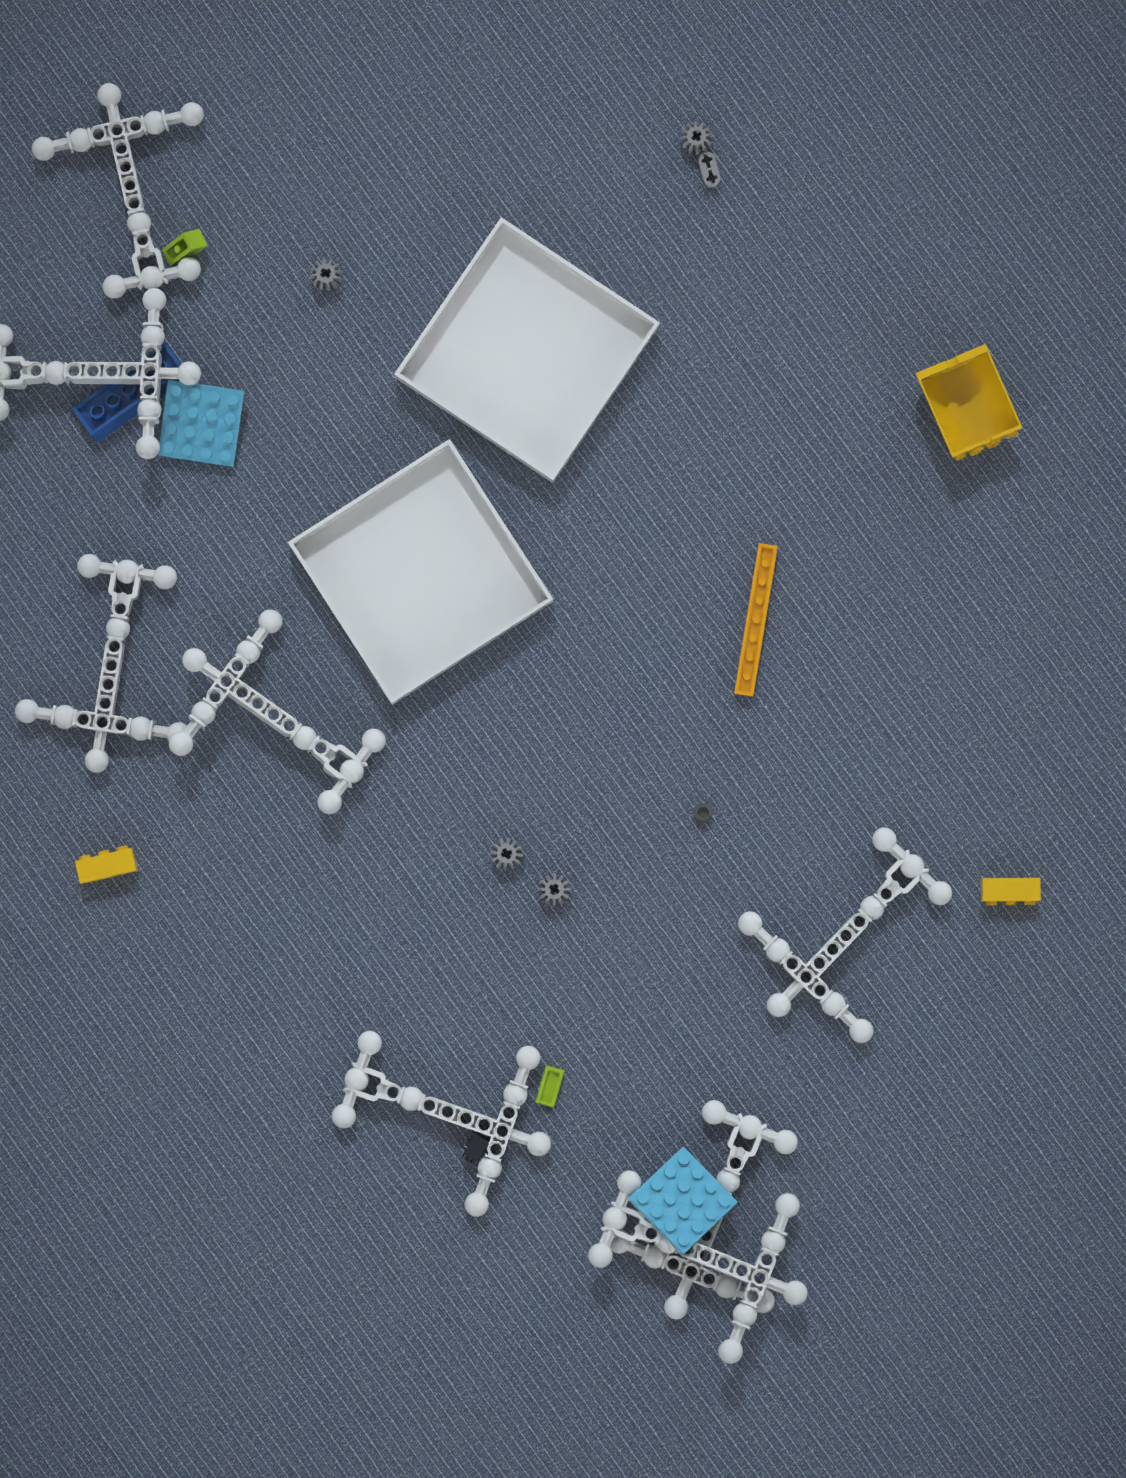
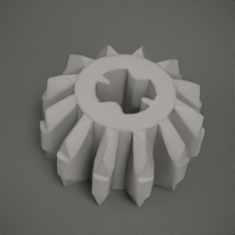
[680,121,712,154]
[310,258,342,291]
[490,838,523,871]
[538,873,571,906]

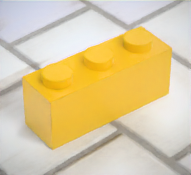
[75,845,138,884]
[980,878,1041,906]

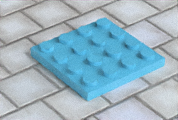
[158,379,244,467]
[628,1146,738,1256]

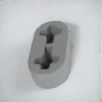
[698,152,720,188]

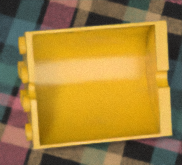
[916,344,1022,461]

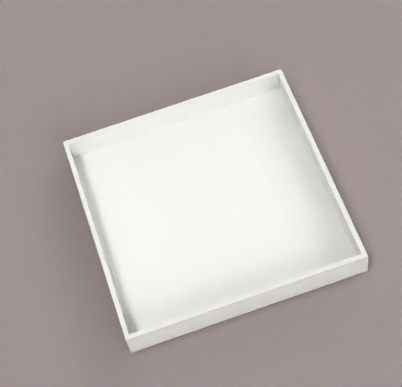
[394,217,660,483]
[288,439,553,705]

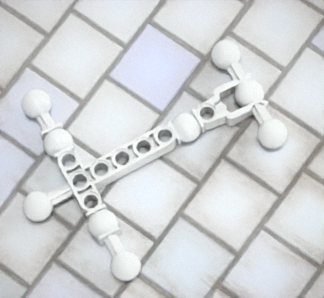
[32,83,204,298]
[0,288,201,459]
[15,554,187,773]
[169,609,386,814]
[738,827,952,1043]
[331,1031,551,1217]
[610,1100,798,1320]
[588,1170,808,1364]

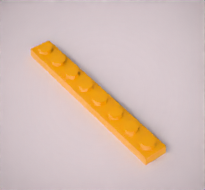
[734,543,778,697]

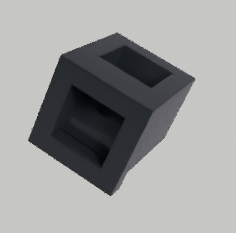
[461,1132,489,1163]

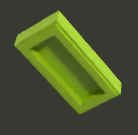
[536,1065,565,1108]

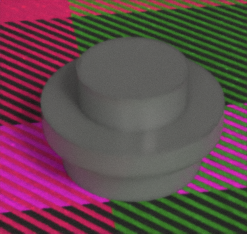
[693,803,713,822]

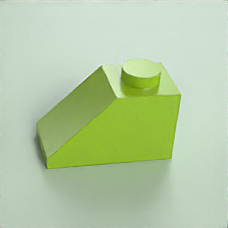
[162,229,208,266]

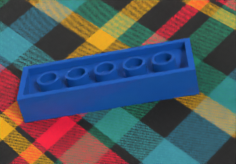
[72,342,181,443]

